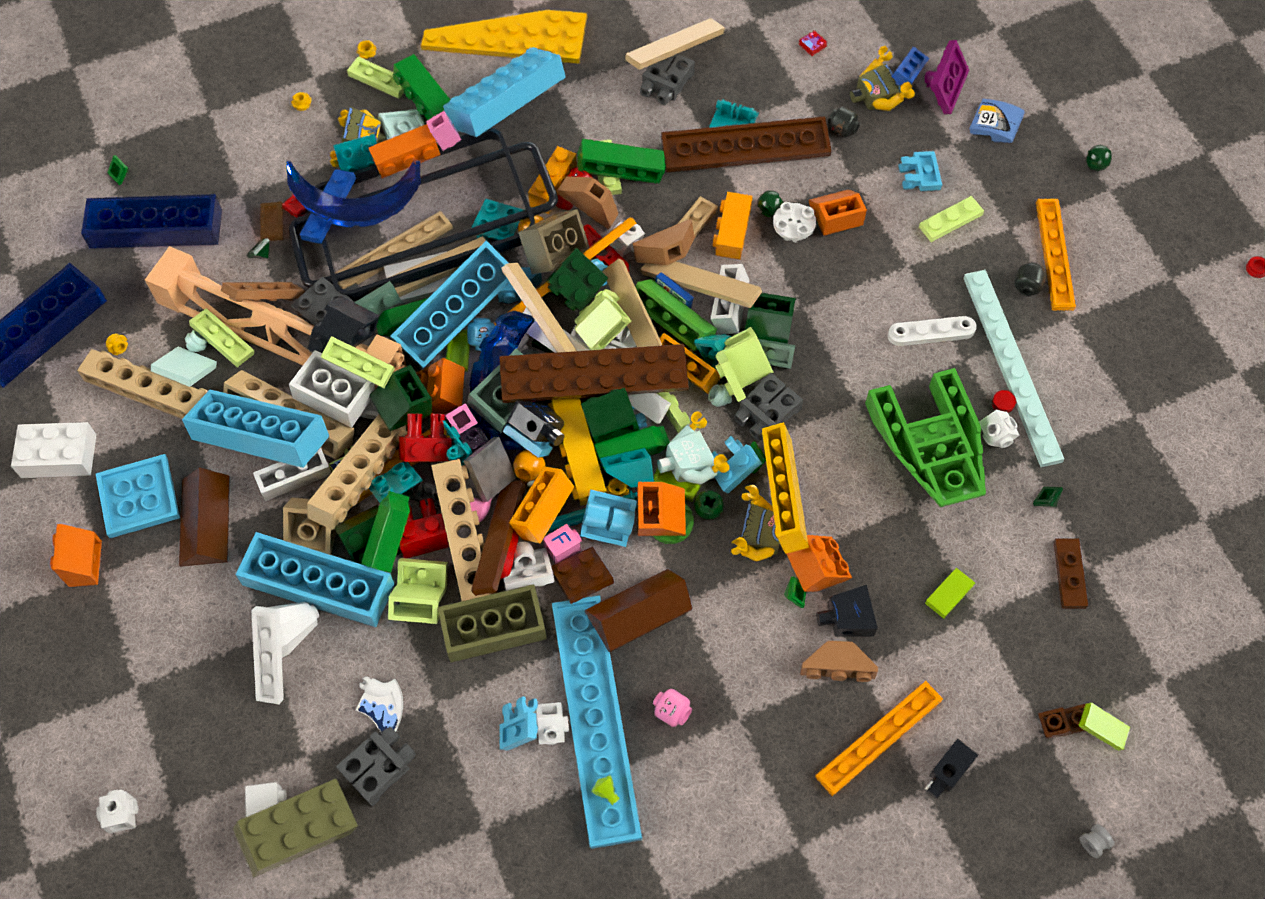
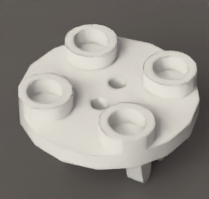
[773,202,816,243]

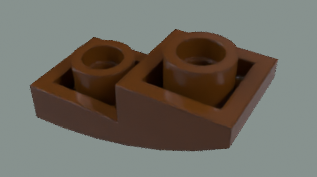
[1038,703,1087,739]

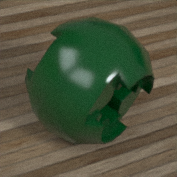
[1086,144,1112,172]
[757,190,784,217]
[694,490,724,520]

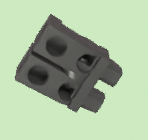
[640,54,695,105]
[734,373,803,441]
[336,726,416,807]

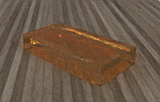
[260,201,283,241]

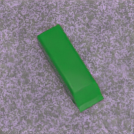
[377,298,428,337]
[594,426,670,471]
[361,491,410,573]

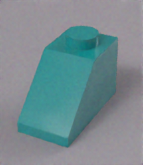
[694,334,731,370]
[600,448,654,488]

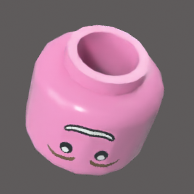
[653,689,692,727]

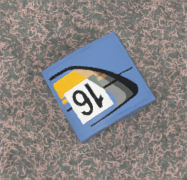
[970,99,1025,143]

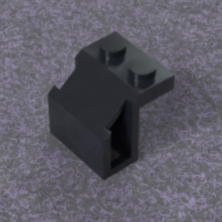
[307,296,379,353]

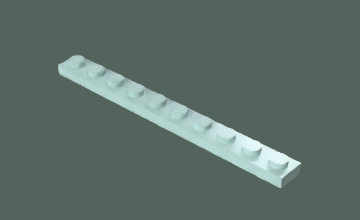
[963,270,1064,467]

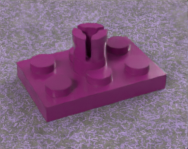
[924,40,969,114]

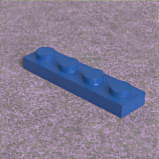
[299,169,356,244]

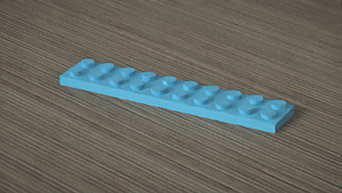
[552,595,642,849]

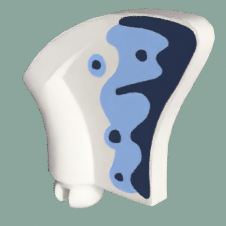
[356,677,403,732]

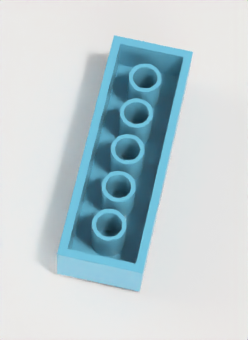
[443,47,566,137]
[390,241,509,369]
[182,390,329,468]
[236,532,394,627]

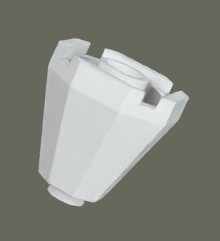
[266,602,319,658]

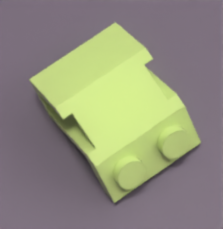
[574,289,631,350]
[715,327,774,402]
[388,558,448,624]

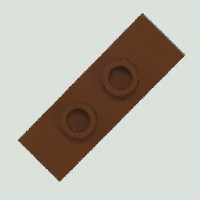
[1053,538,1088,609]

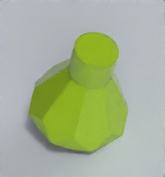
[591,775,620,805]

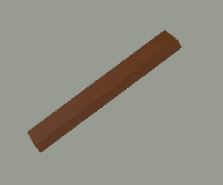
[471,480,526,596]

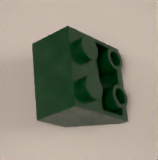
[745,293,796,344]
[370,365,432,432]
[581,388,639,443]
[335,505,402,565]

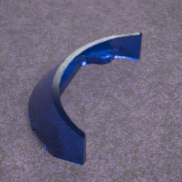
[286,159,421,227]
[469,311,535,450]

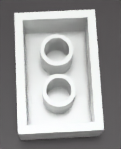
[289,350,376,428]
[11,422,97,478]

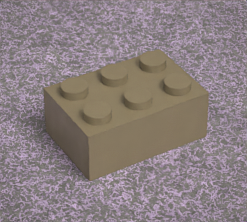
[518,209,590,274]

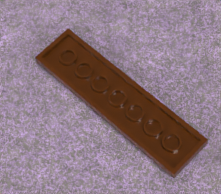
[661,116,832,173]
[499,344,689,403]

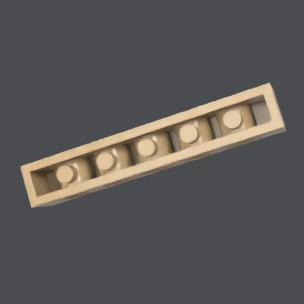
[77,349,208,419]
[223,370,354,459]
[307,414,407,530]
[431,459,496,601]

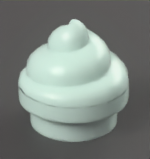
[185,330,208,352]
[708,384,732,407]

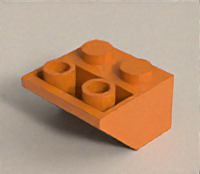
[809,190,867,236]
[416,358,465,414]
[637,482,686,536]
[50,524,102,587]
[786,535,852,592]

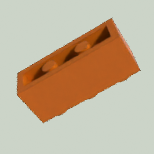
[369,124,441,179]

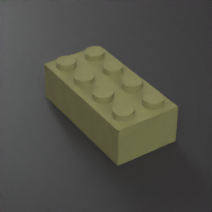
[438,584,547,662]
[233,779,358,878]

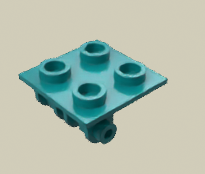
[709,99,759,127]
[333,134,377,172]
[471,199,524,241]
[443,420,473,473]
[369,462,423,503]

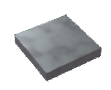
[464,437,517,502]

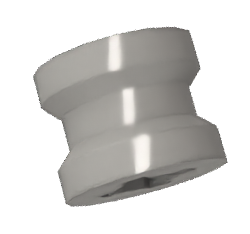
[1080,824,1114,858]

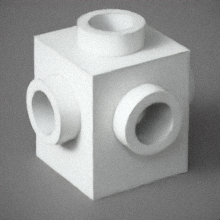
[610,222,645,257]
[979,410,1020,448]
[536,702,569,745]
[96,790,138,834]

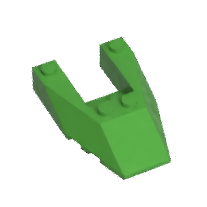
[865,368,986,508]

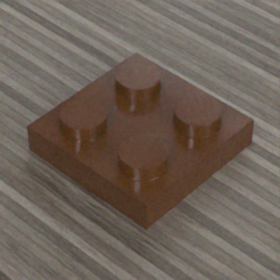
[551,546,614,604]

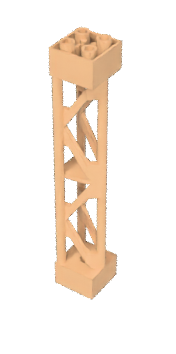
[145,246,407,388]

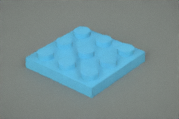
[96,454,180,538]

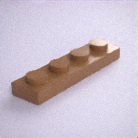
[221,282,305,302]

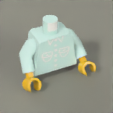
[657,411,729,485]

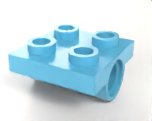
[579,489,637,547]

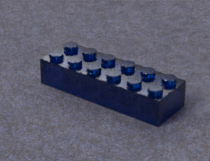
[81,194,222,248]
[0,263,107,388]

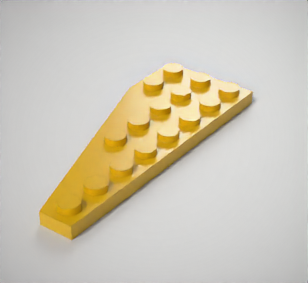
[421,10,587,64]

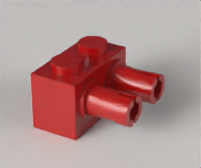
[399,413,452,462]
[400,498,450,559]

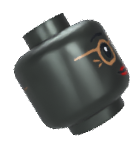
[828,107,860,138]

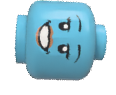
[467,318,496,351]

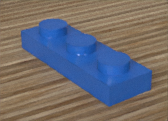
[891,47,929,86]

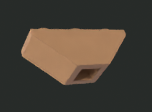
[556,176,619,230]
[632,219,695,265]
[800,640,878,682]

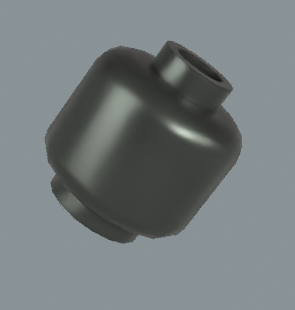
[1014,263,1046,296]

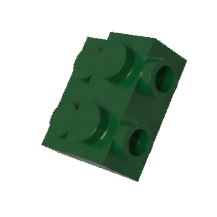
[546,248,609,312]

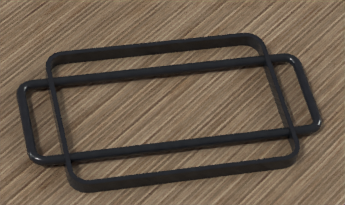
[288,128,558,301]

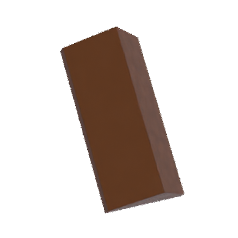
[179,467,230,567]
[585,569,693,653]

